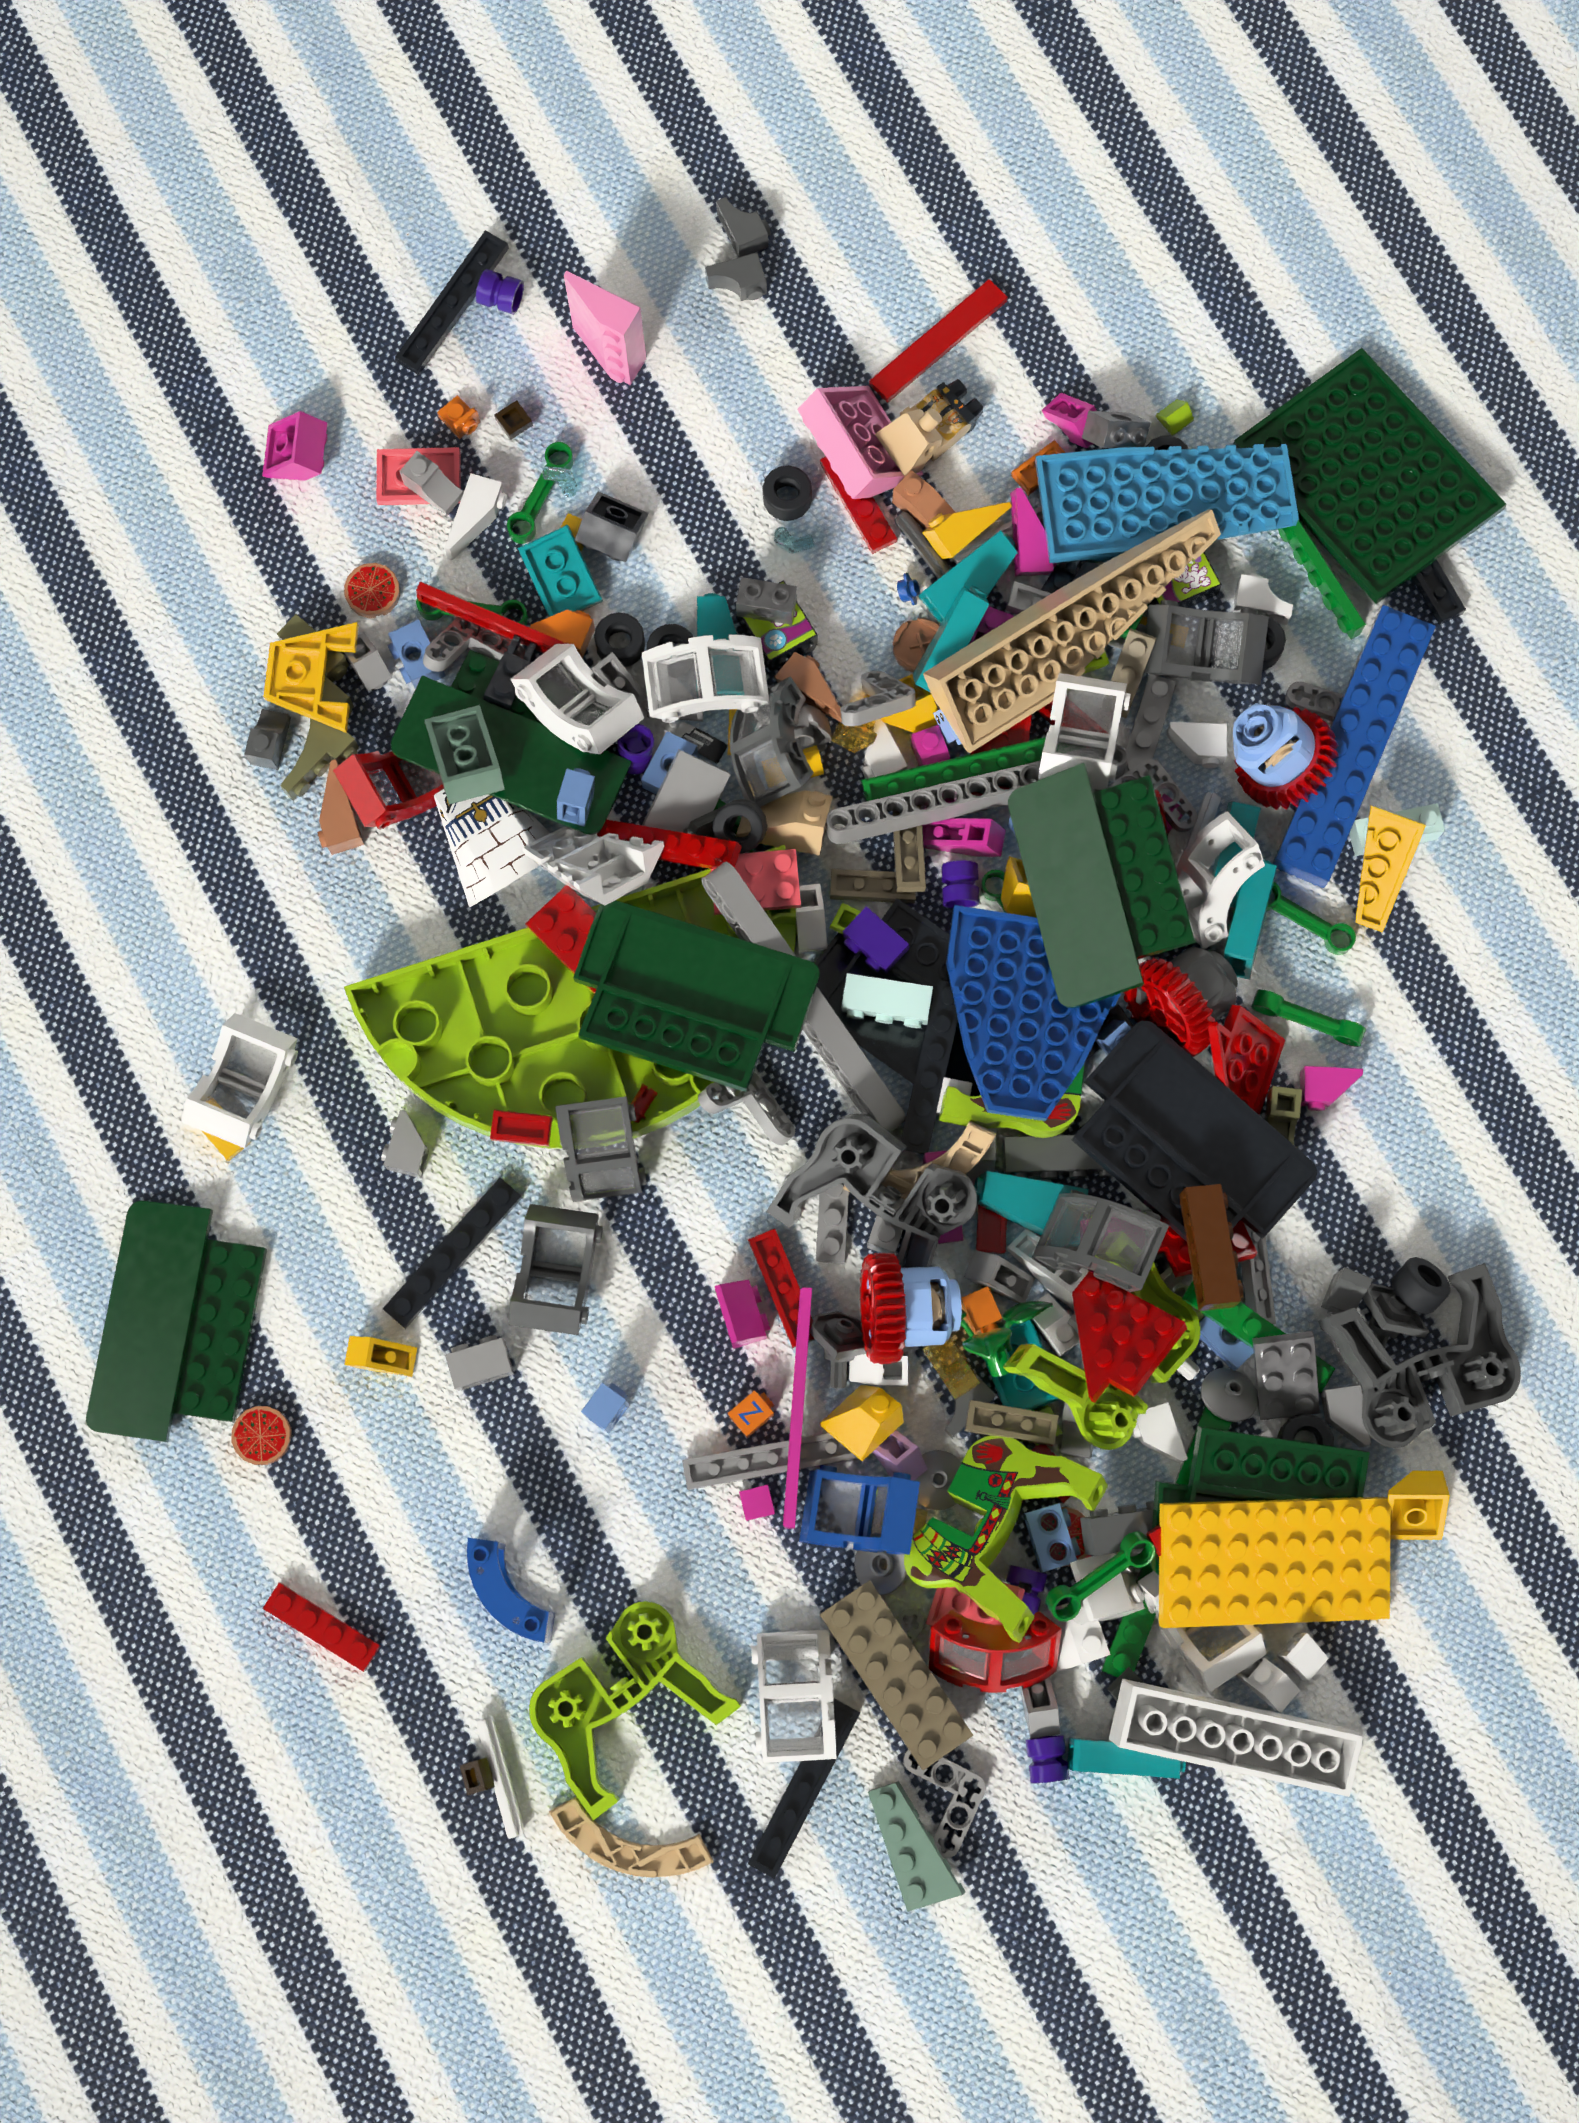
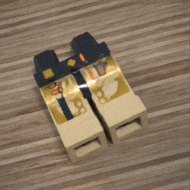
[900,379,983,462]

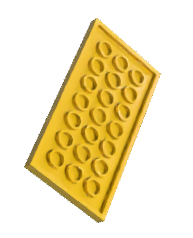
[1159,1497,1391,1628]

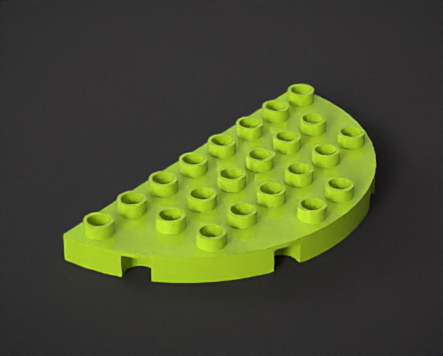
[344,845,796,1149]

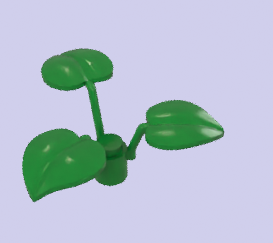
[960,1301,1054,1377]

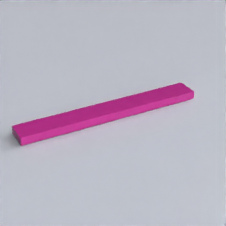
[783,1287,812,1529]

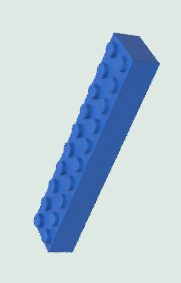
[1272,605,1436,888]

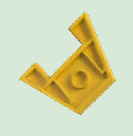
[263,622,359,733]

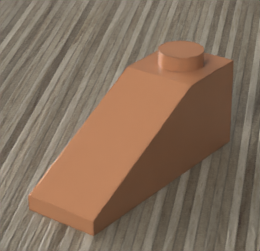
[892,470,956,529]
[774,652,842,722]
[317,759,364,855]

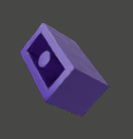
[843,906,909,974]

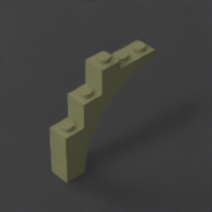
[277,614,359,801]

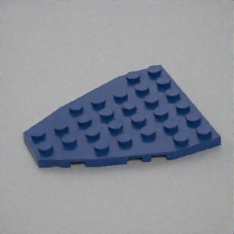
[946,905,1116,1121]

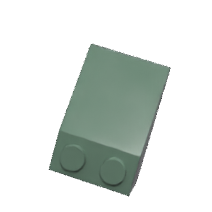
[425,705,505,805]

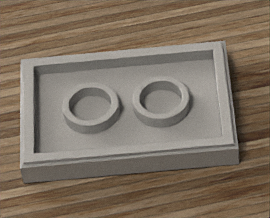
[642,749,731,832]

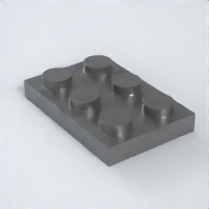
[1252,1331,1320,1420]

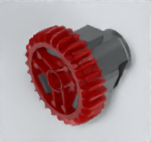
[1124,947,1238,1057]

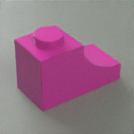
[1042,393,1097,448]

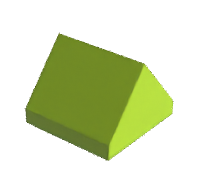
[1155,399,1194,436]
[829,902,861,935]

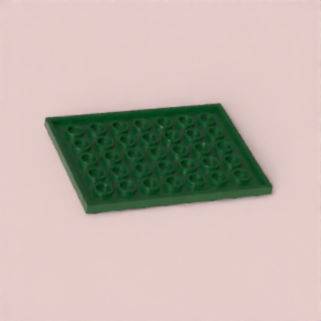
[1233,348,1507,604]

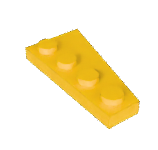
[1355,805,1426,932]

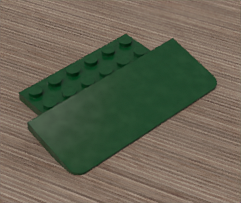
[391,650,632,835]
[1008,763,1196,1008]
[573,900,820,1092]
[86,1201,267,1442]
[1150,1426,1370,1575]

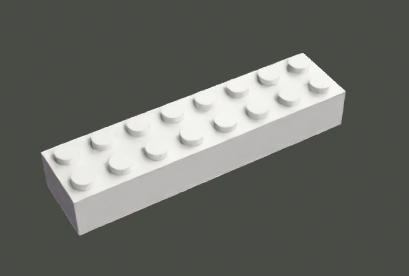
[1109,1679,1363,1797]

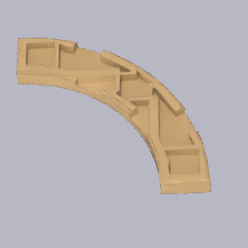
[843,1121,997,1200]
[549,1797,714,1878]

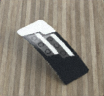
[674,722,728,763]

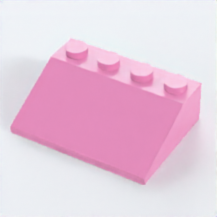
[564,271,646,385]
[797,386,923,499]

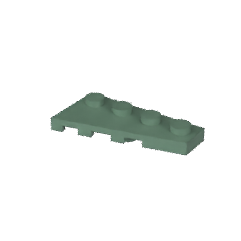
[868,1781,966,1912]

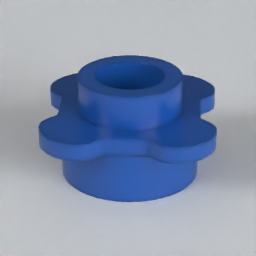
[897,573,920,605]

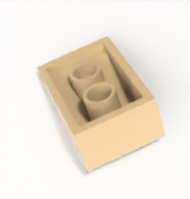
[736,790,833,855]

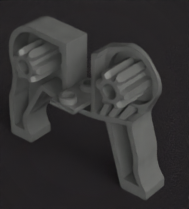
[766,1114,977,1268]
[1318,1263,1521,1448]

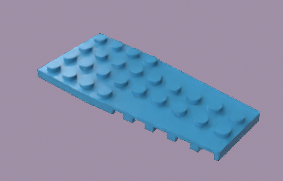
[1035,444,1299,563]

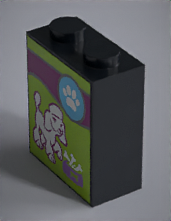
[1148,552,1222,608]
[736,580,818,671]

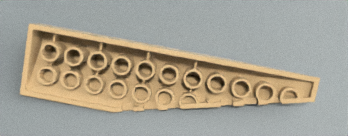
[923,509,1221,753]

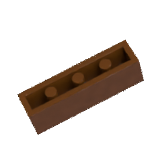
[1179,1184,1243,1311]

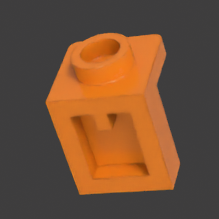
[437,395,480,439]

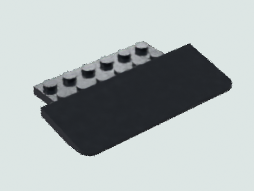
[815,898,980,1096]
[1071,1021,1317,1242]

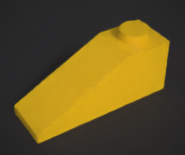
[922,502,1012,559]

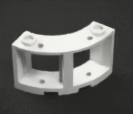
[1176,811,1265,949]

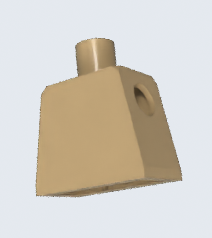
[875,409,942,476]

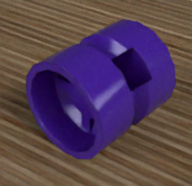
[476,269,524,315]
[616,724,654,774]
[941,860,980,908]
[1006,1565,1048,1615]
[1025,1735,1070,1783]

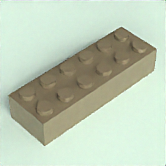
[820,1580,974,1770]

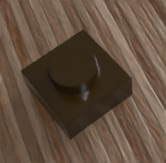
[494,400,533,440]
[459,1757,495,1796]

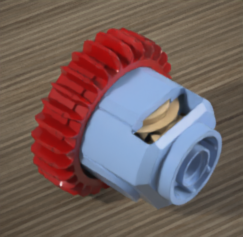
[1233,703,1339,810]
[859,1253,962,1364]

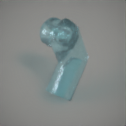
[542,466,577,498]
[774,527,815,554]

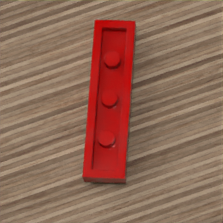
[820,457,897,555]
[748,1229,815,1349]
[262,1583,381,1672]

